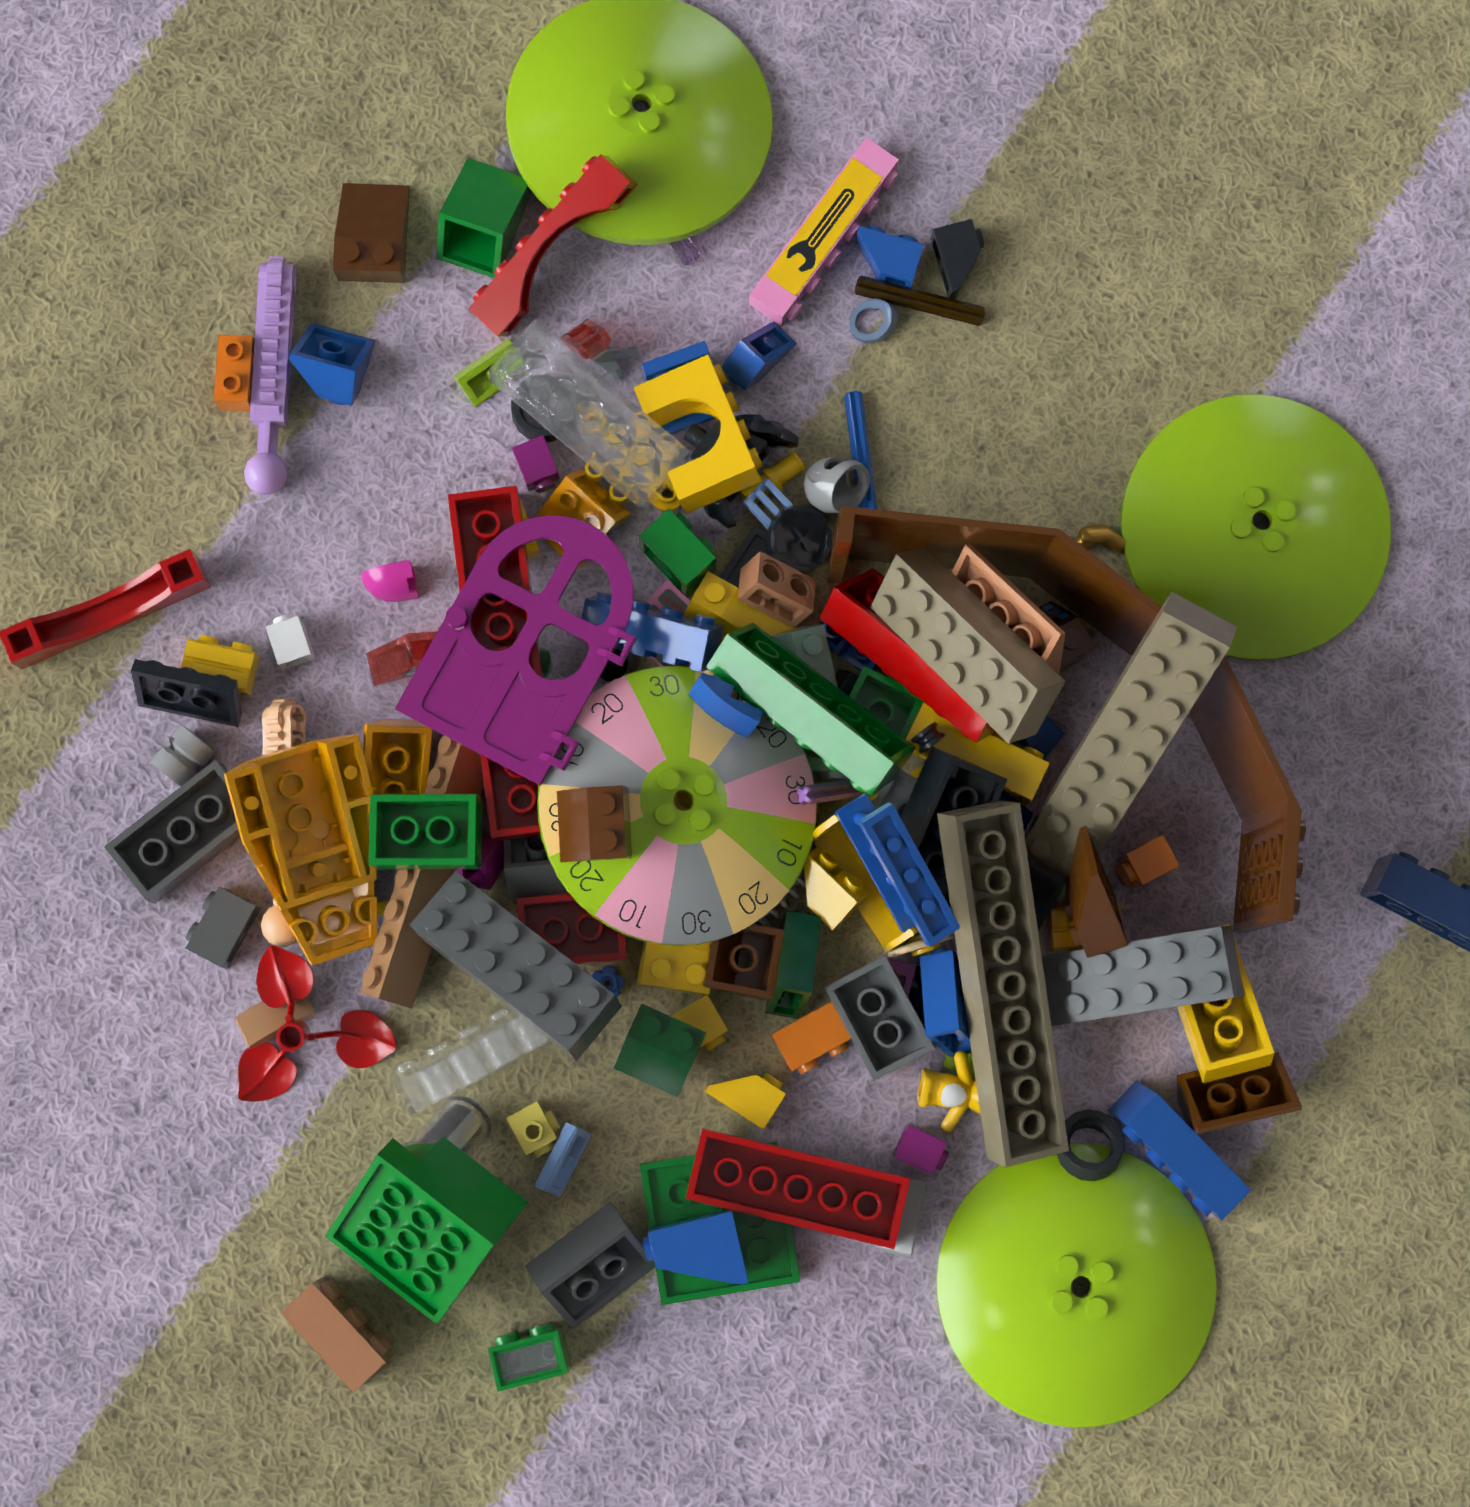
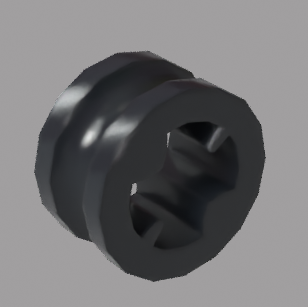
[910,721,946,754]

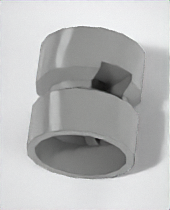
[150,724,216,786]

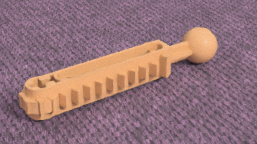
[261,698,306,947]

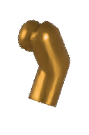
[1075,524,1127,554]

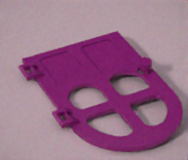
[395,515,637,786]

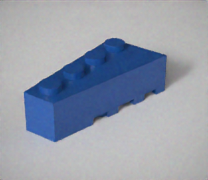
[577,592,724,672]

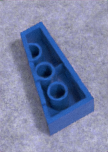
[1108,1081,1251,1220]

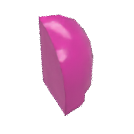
[361,560,419,602]

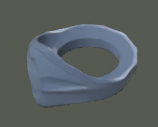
[849,298,898,343]

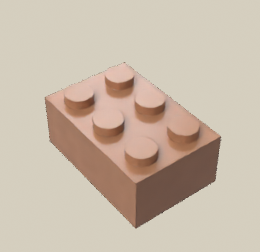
[281,1277,394,1393]

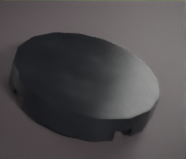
[766,505,832,573]

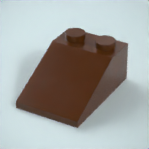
[333,183,410,283]
[1064,826,1128,958]

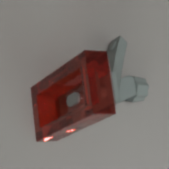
[560,319,639,381]

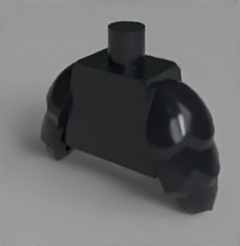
[684,414,799,529]

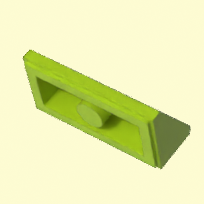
[453,339,530,407]

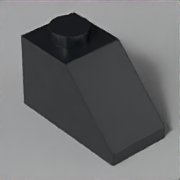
[931,219,984,299]

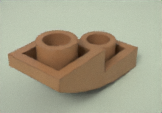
[235,996,315,1049]

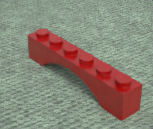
[469,154,638,337]
[0,549,211,669]

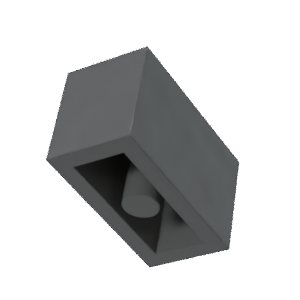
[185,887,261,969]

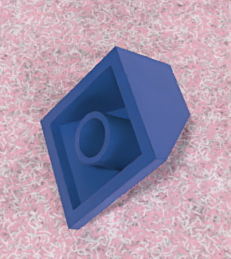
[289,323,375,406]

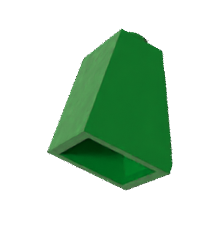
[436,158,530,278]

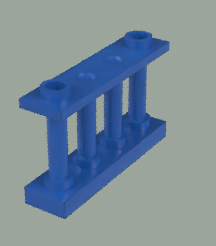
[835,793,961,947]

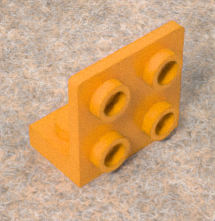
[535,469,632,569]

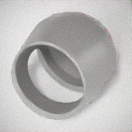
[804,457,870,513]

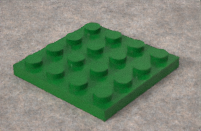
[639,1141,800,1305]

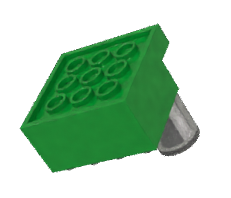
[325,1096,528,1324]

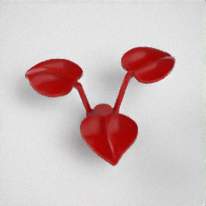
[238,945,397,1102]

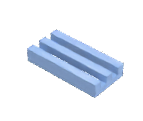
[742,478,793,530]
[534,1122,591,1197]

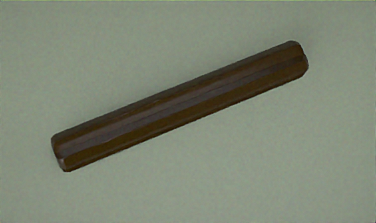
[855,276,985,326]

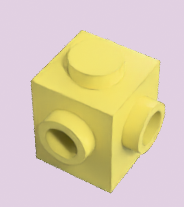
[506,1101,561,1158]

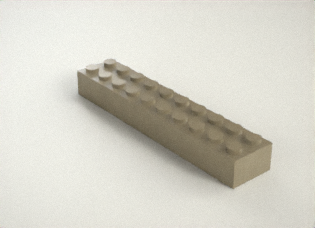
[1024,592,1237,906]
[937,801,1069,1167]

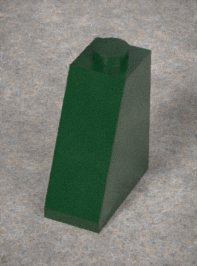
[765,910,821,1019]

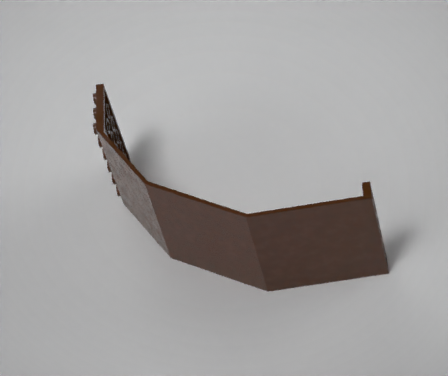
[827,505,1306,933]

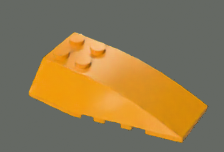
[224,734,377,965]

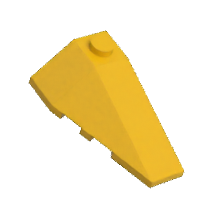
[683,571,798,643]

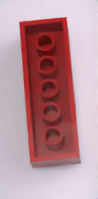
[819,568,995,743]
[685,1128,910,1249]

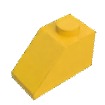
[704,1073,786,1130]

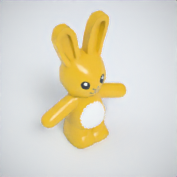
[917,1050,981,1133]

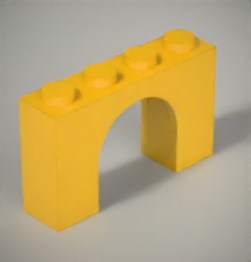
[633,354,763,514]

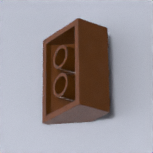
[1177,1052,1302,1134]

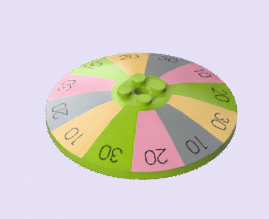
[537,666,816,946]

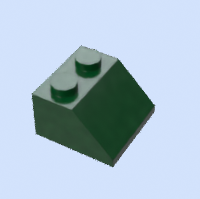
[614,1003,706,1097]

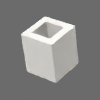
[265,614,315,670]

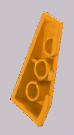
[362,719,432,795]

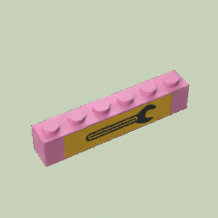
[749,137,899,326]

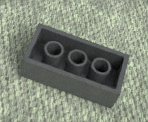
[104,760,240,904]

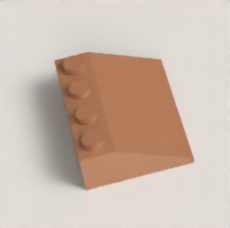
[952,543,1065,674]

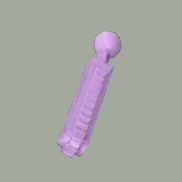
[244,256,297,495]

